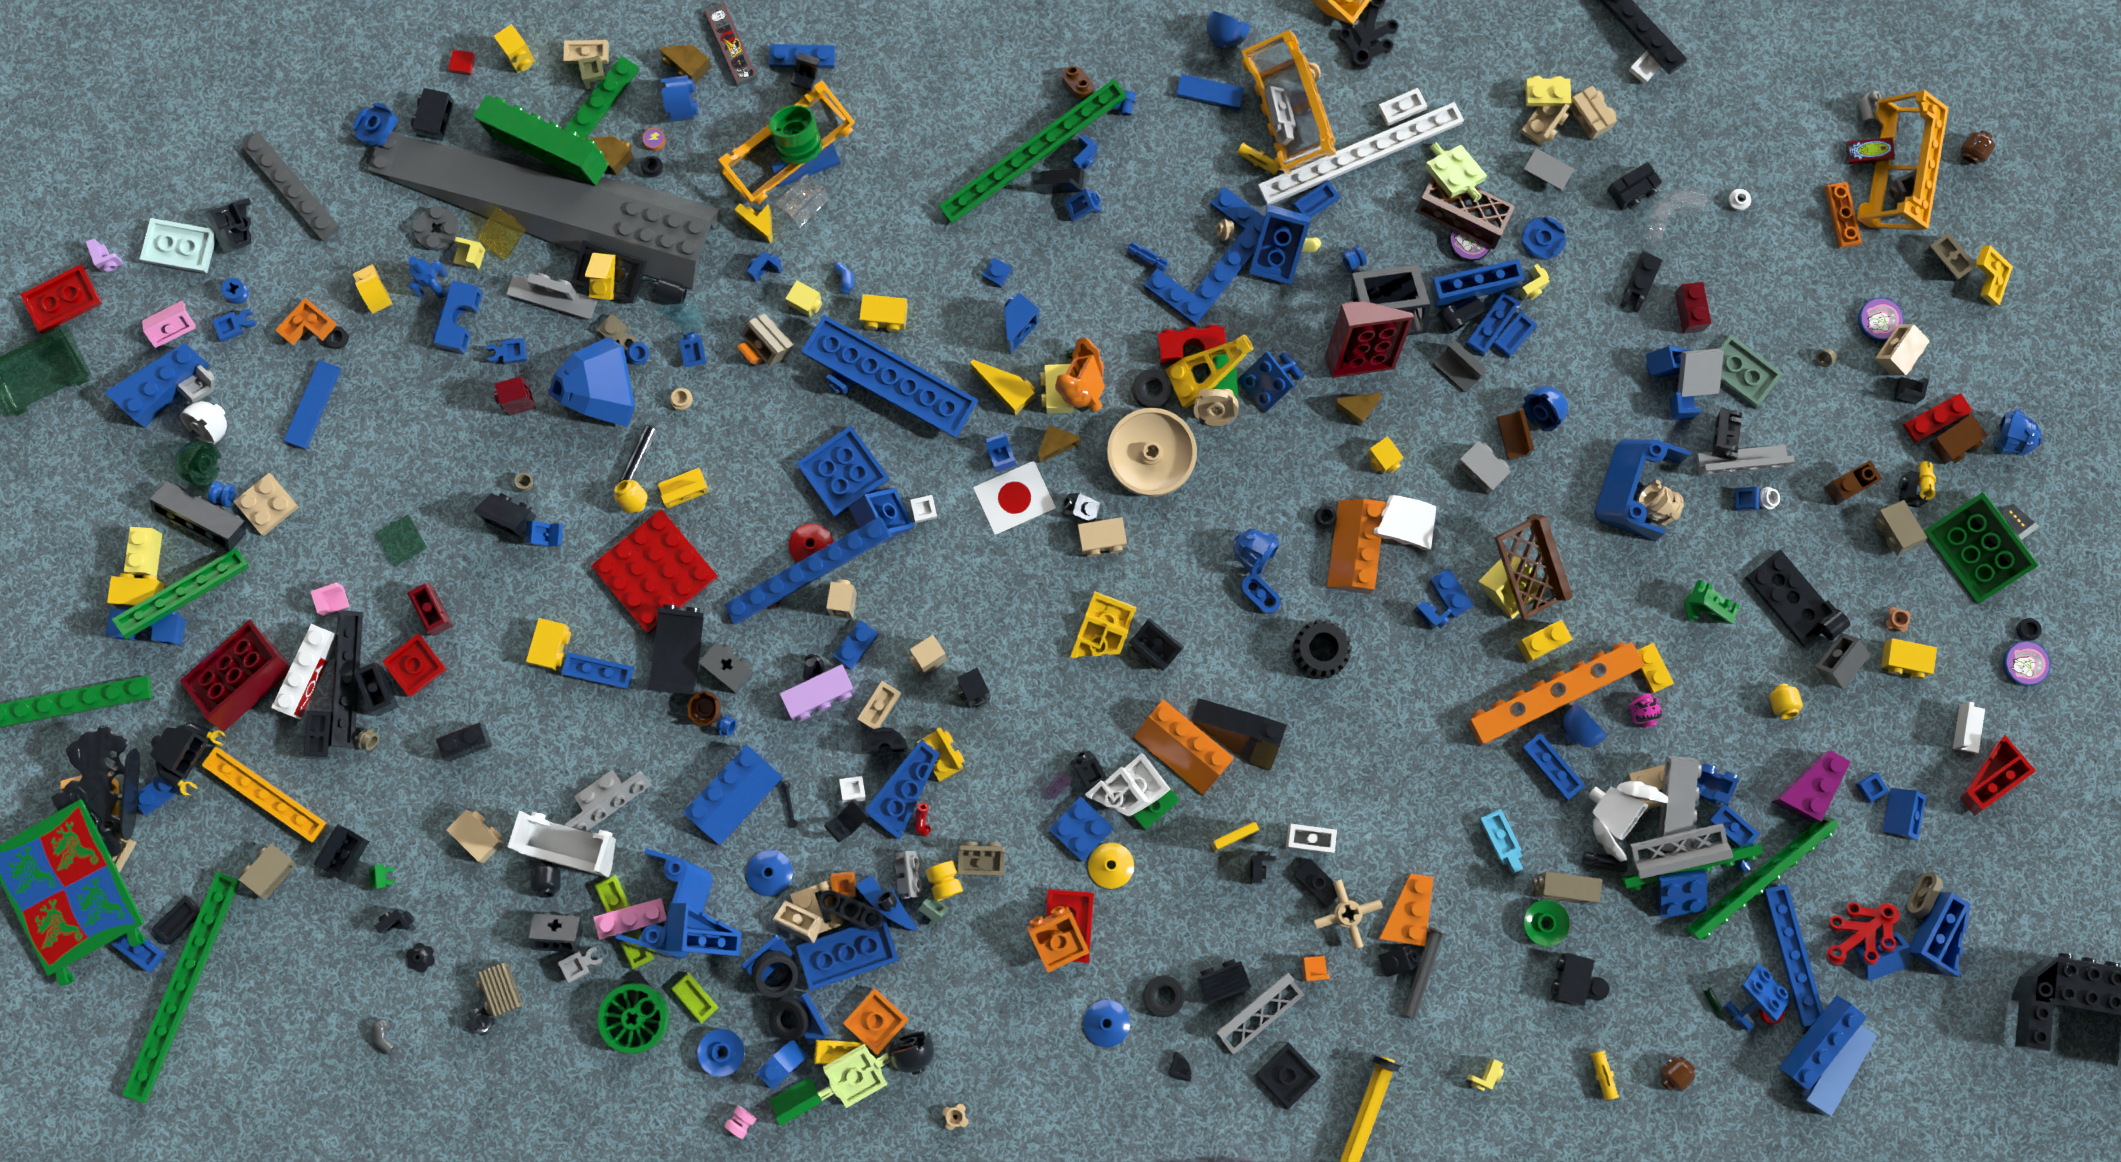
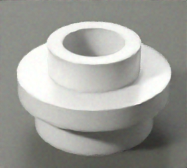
[1729,189,1751,211]
[1759,487,1780,510]

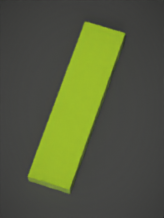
[594,875,654,969]

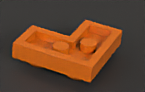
[275,298,338,345]

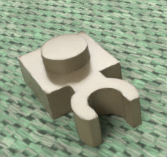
[597,314,637,352]

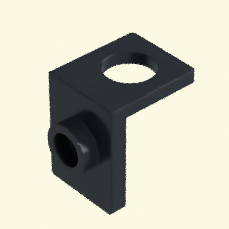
[824,800,870,843]

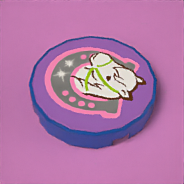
[1858,298,1904,341]
[2002,641,2051,687]

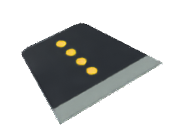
[2002,504,2040,540]

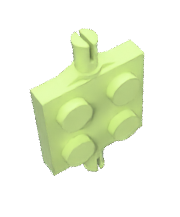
[1425,142,1487,202]
[818,1044,890,1108]

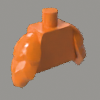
[1055,337,1105,412]

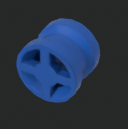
[1341,245,1367,272]
[221,278,249,304]
[208,481,236,507]

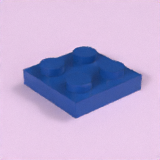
[1049,796,1114,862]
[1658,869,1707,918]

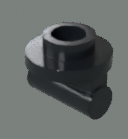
[803,654,825,680]

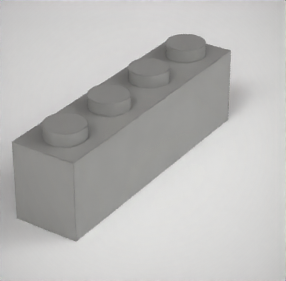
[1658,756,1702,851]

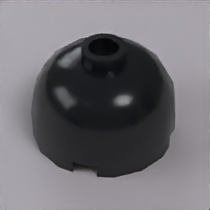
[886,1031,934,1075]

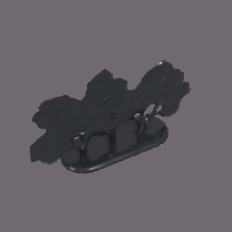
[51,724,140,858]

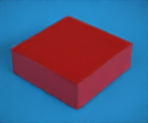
[448,49,476,75]

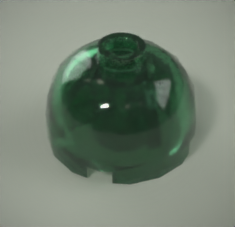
[175,441,221,486]

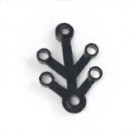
[1338,0,1399,70]

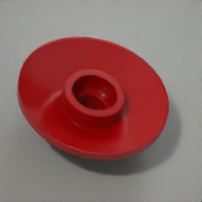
[789,523,834,563]

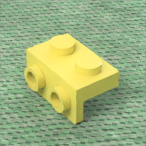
[1523,76,1571,107]

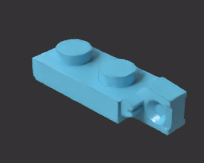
[1479,809,1523,874]

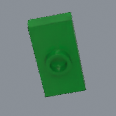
[1132,790,1180,830]

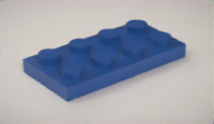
[796,916,899,991]

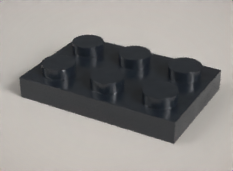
[571,240,647,303]

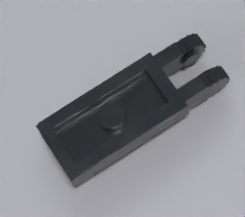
[1620,251,1663,313]

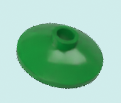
[1523,900,1570,947]

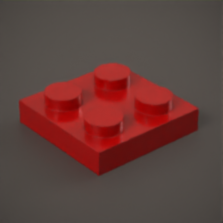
[382,633,448,697]

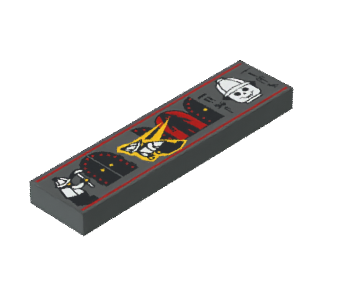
[704,1,758,86]

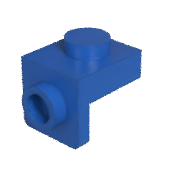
[1073,134,1097,170]
[747,251,783,282]
[826,372,854,395]
[985,433,1017,472]
[525,520,563,547]

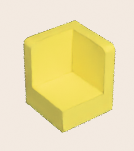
[454,237,485,270]

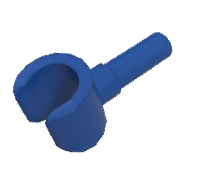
[1734,842,1754,873]

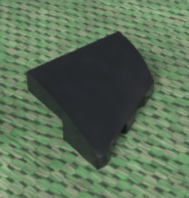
[205,198,251,254]

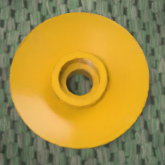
[1088,842,1134,889]

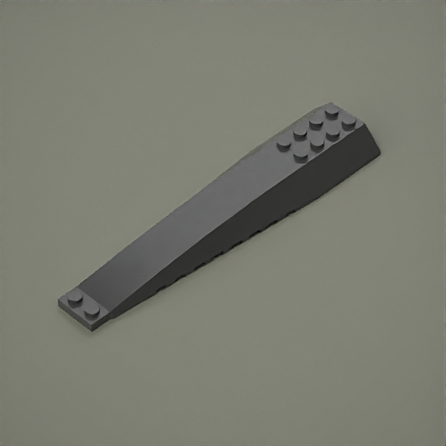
[367,133,720,290]

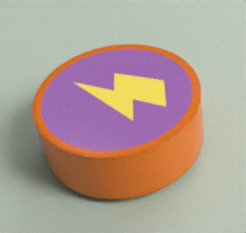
[643,128,666,151]

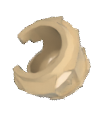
[1636,479,1684,525]

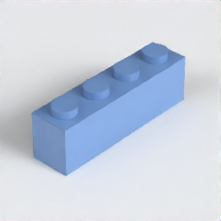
[1800,1025,1877,1116]

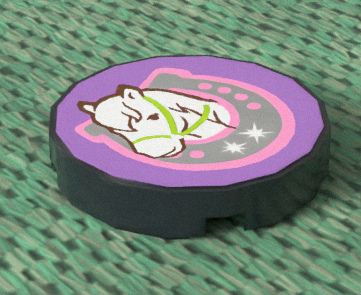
[1448,230,1491,263]

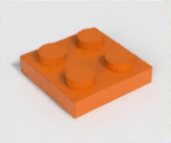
[843,988,909,1055]

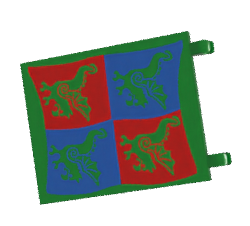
[0,799,146,986]

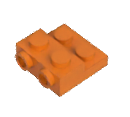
[1026,906,1090,973]

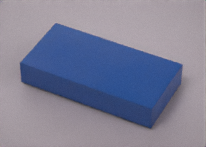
[1292,180,1340,218]
[1492,311,1538,358]

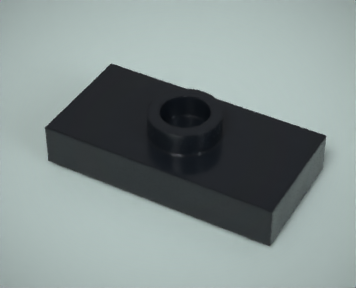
[1294,858,1337,908]

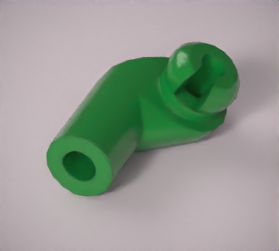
[1684,590,1699,621]

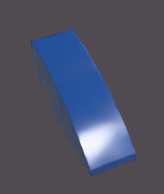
[856,875,918,931]

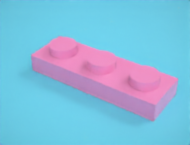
[594,898,667,940]

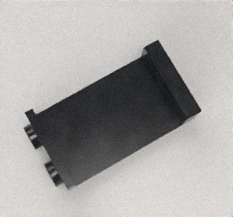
[648,604,704,695]

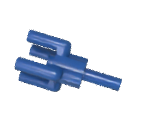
[408,256,448,298]

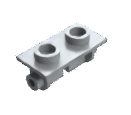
[894,851,922,899]

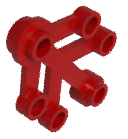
[1825,902,1900,966]

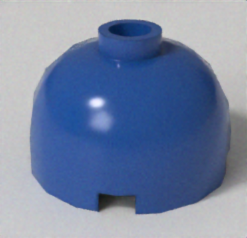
[1206,11,1251,50]
[1522,386,1568,431]
[1563,702,1608,748]

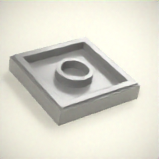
[1678,349,1724,397]

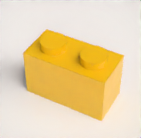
[494,24,535,73]
[860,294,908,333]
[107,573,165,607]
[526,618,571,671]
[1517,619,1573,664]
[1881,638,1937,679]

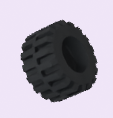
[1292,619,1352,679]

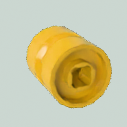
[925,861,963,901]

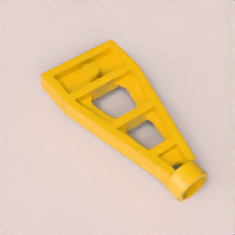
[1165,335,1253,408]

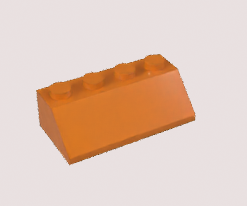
[1326,499,1386,594]
[1133,699,1234,795]

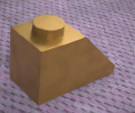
[583,136,634,176]

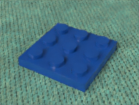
[796,425,890,518]

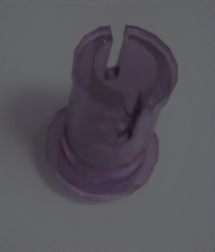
[1044,771,1072,800]

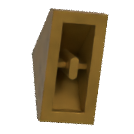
[1335,392,1382,426]
[1038,425,1080,463]

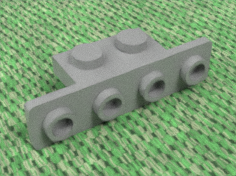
[507,273,597,320]
[565,769,651,832]

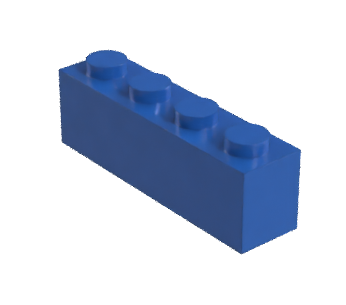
[1429,259,1525,307]
[1779,995,1867,1091]

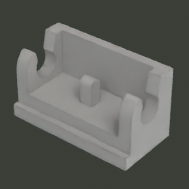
[1524,148,1574,191]

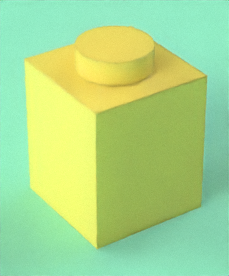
[785,280,822,317]

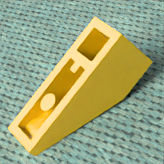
[970,360,1035,415]

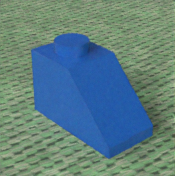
[1646,346,1691,377]
[756,1040,809,1090]

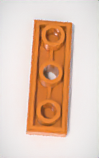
[1824,182,1862,249]

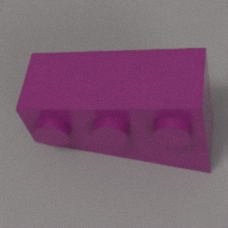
[1771,750,1851,824]

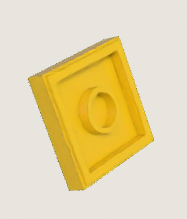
[1211,822,1259,853]

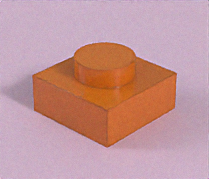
[830,871,858,898]

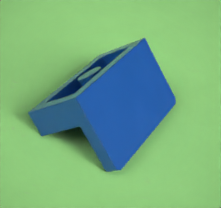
[1882,788,1927,841]
[1855,932,1911,981]
[741,935,794,981]
[792,992,831,1046]

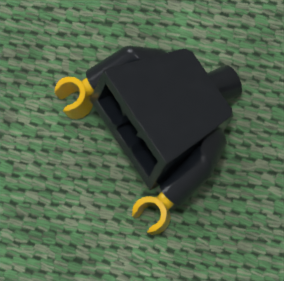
[151,722,226,796]

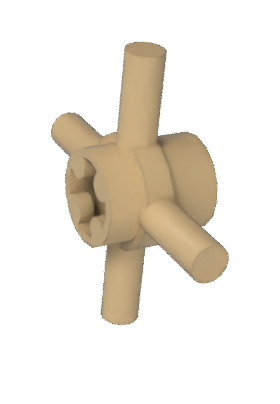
[1314,879,1383,949]

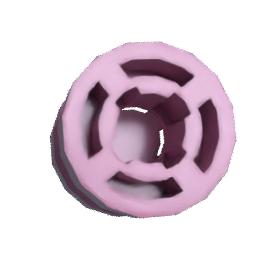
[724,1106,757,1139]

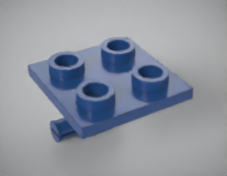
[1238,351,1305,413]
[1723,963,1791,1032]

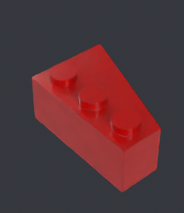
[1959,735,2036,816]

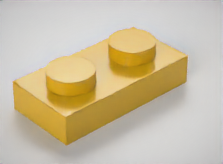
[1637,643,1674,694]

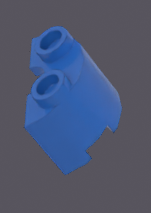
[1697,763,1739,806]

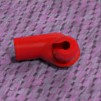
[915,802,931,837]

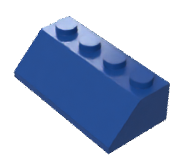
[683,744,783,845]

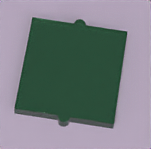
[376,514,428,567]

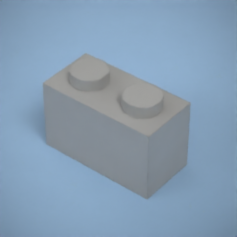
[1457,441,1511,495]

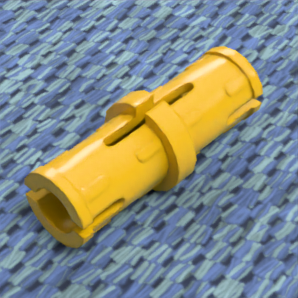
[1237,142,1279,175]
[1918,461,1936,500]
[1590,1050,1619,1101]

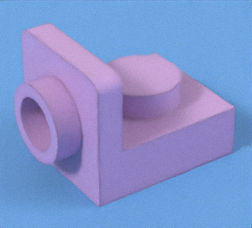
[86,239,123,272]

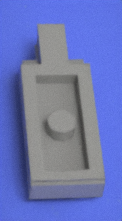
[1265,85,1296,145]

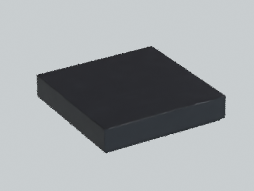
[1255,1042,1321,1110]

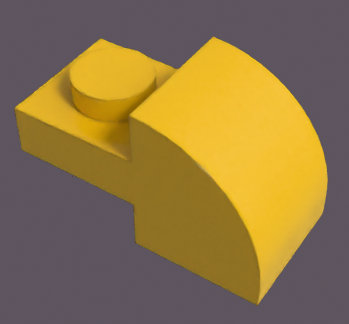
[353,264,392,314]

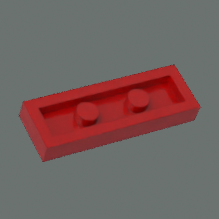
[1903,393,1973,444]

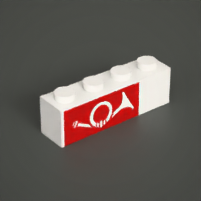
[271,624,336,720]

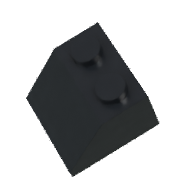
[474,493,536,539]

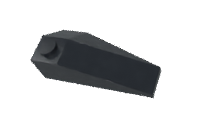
[1191,698,1287,771]

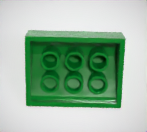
[1924,491,2039,604]

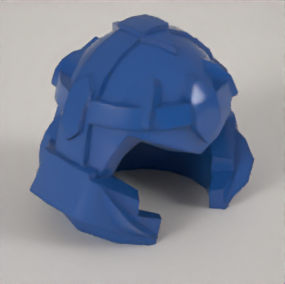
[1993,408,2043,455]
[1233,529,1279,575]

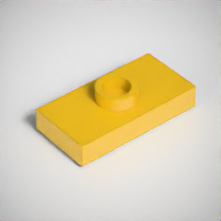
[814,1039,863,1065]

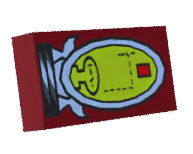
[1847,137,1895,165]

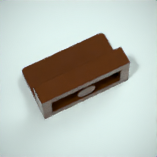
[1496,408,1534,460]

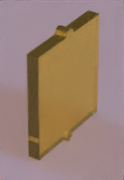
[477,207,526,260]

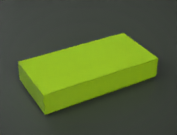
[670,973,719,1024]

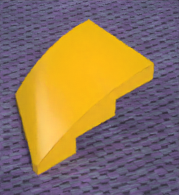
[1070,591,1136,658]

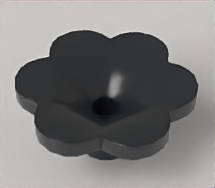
[406,943,435,972]

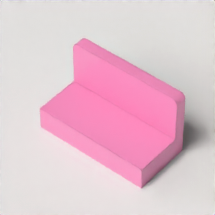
[142,301,196,348]

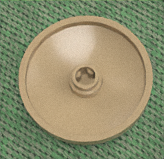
[1107,408,1197,497]

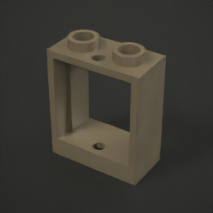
[1531,871,1602,905]

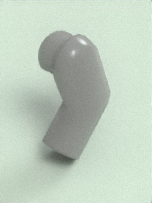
[1859,90,1881,123]

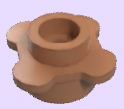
[1886,607,1911,632]

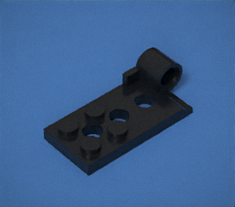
[1744,549,1851,647]

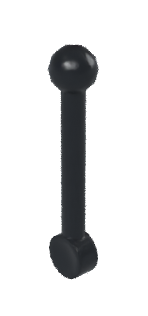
[781,781,798,828]

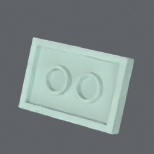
[140,218,216,273]

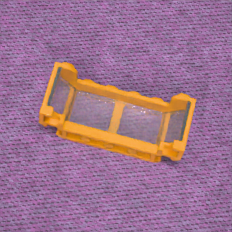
[1241,29,1336,175]

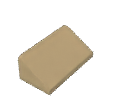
[772,901,823,944]

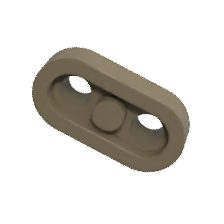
[1907,872,1943,917]

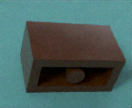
[1929,414,1988,464]

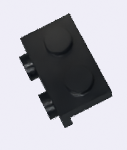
[1129,618,1184,671]
[313,824,370,882]

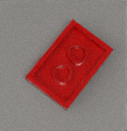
[20,264,103,334]
[1046,889,1094,963]

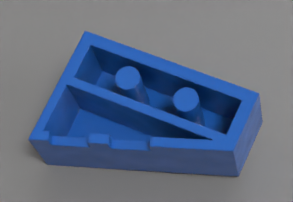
[1909,892,1971,977]

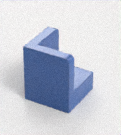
[1670,392,1701,420]

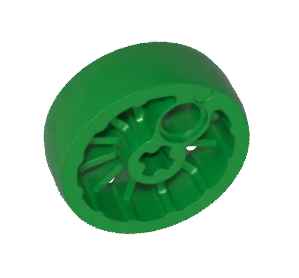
[597,982,670,1054]

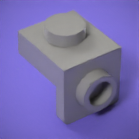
[177,365,215,404]

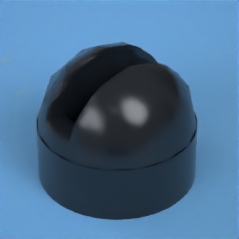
[876,891,897,912]

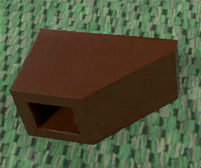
[1824,460,1882,505]

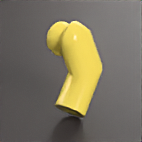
[1301,237,1321,253]

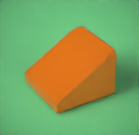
[737,342,763,365]

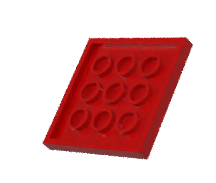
[591,509,718,634]

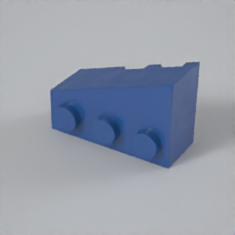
[665,903,742,956]

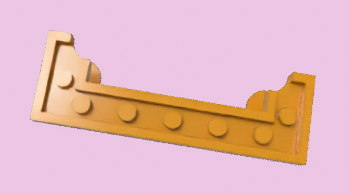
[717,80,855,205]
[1857,90,1948,230]

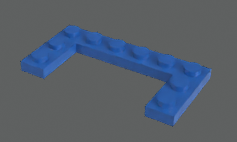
[1144,187,1264,326]

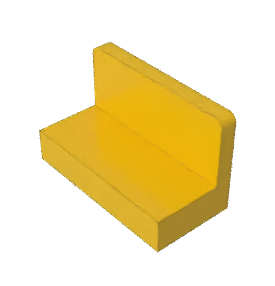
[658,468,709,509]

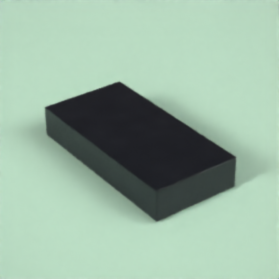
[152,895,201,945]

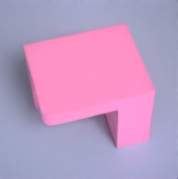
[310,583,349,616]

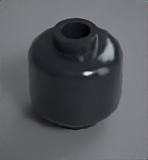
[530,862,561,898]

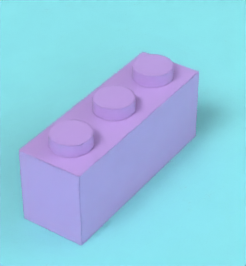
[780,664,855,722]

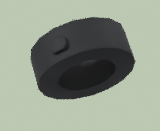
[324,326,350,349]

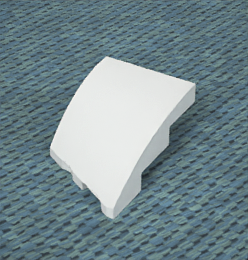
[1373,495,1436,550]
[1085,754,1171,816]

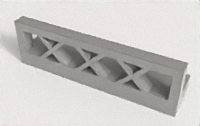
[1696,445,1795,477]
[1631,823,1733,879]
[1215,973,1304,1055]

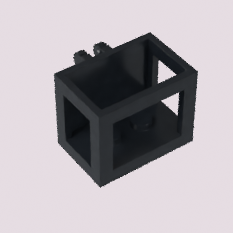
[1350,264,1430,336]

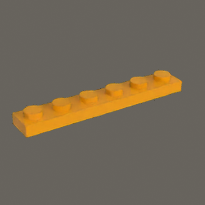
[202,746,328,843]

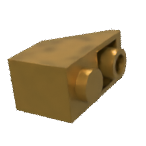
[659,45,712,85]

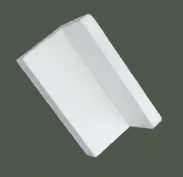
[1953,702,1985,754]

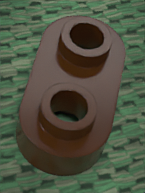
[1062,66,1094,100]

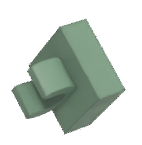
[918,895,949,927]

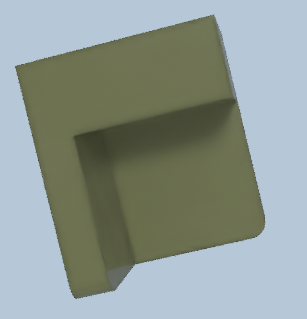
[578,55,605,90]

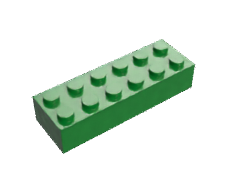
[473,95,609,186]

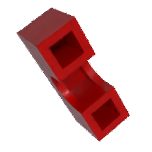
[1157,324,1227,365]

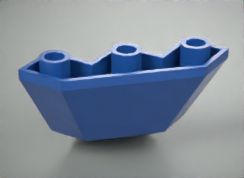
[548,337,635,426]

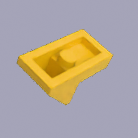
[734,203,773,243]
[585,253,615,300]

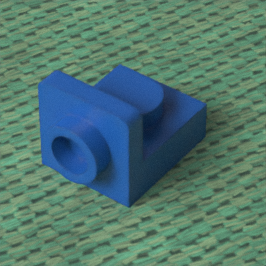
[1064,188,1102,221]
[679,332,707,367]
[1413,601,1452,630]

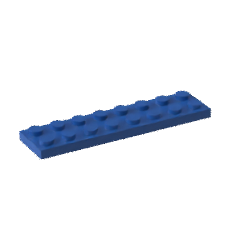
[801,314,978,439]

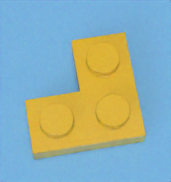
[1976,245,2013,306]

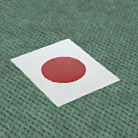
[973,461,1056,535]

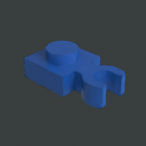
[212,309,257,342]
[486,338,527,364]

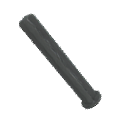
[1403,927,1447,1019]

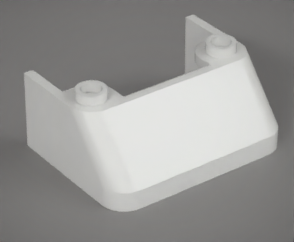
[508,811,616,878]

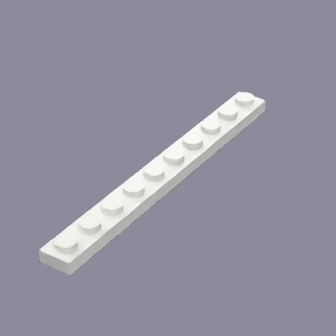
[1258,102,1464,206]

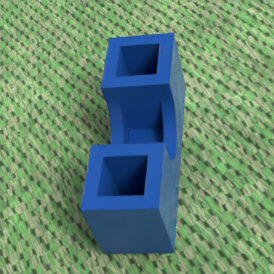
[433,280,483,355]
[106,606,186,646]

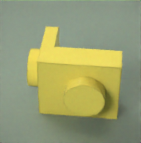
[1518,264,1550,301]
[1467,1059,1504,1091]

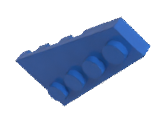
[865,739,940,840]

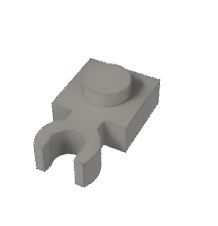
[558,947,603,984]

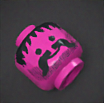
[1629,693,1662,728]

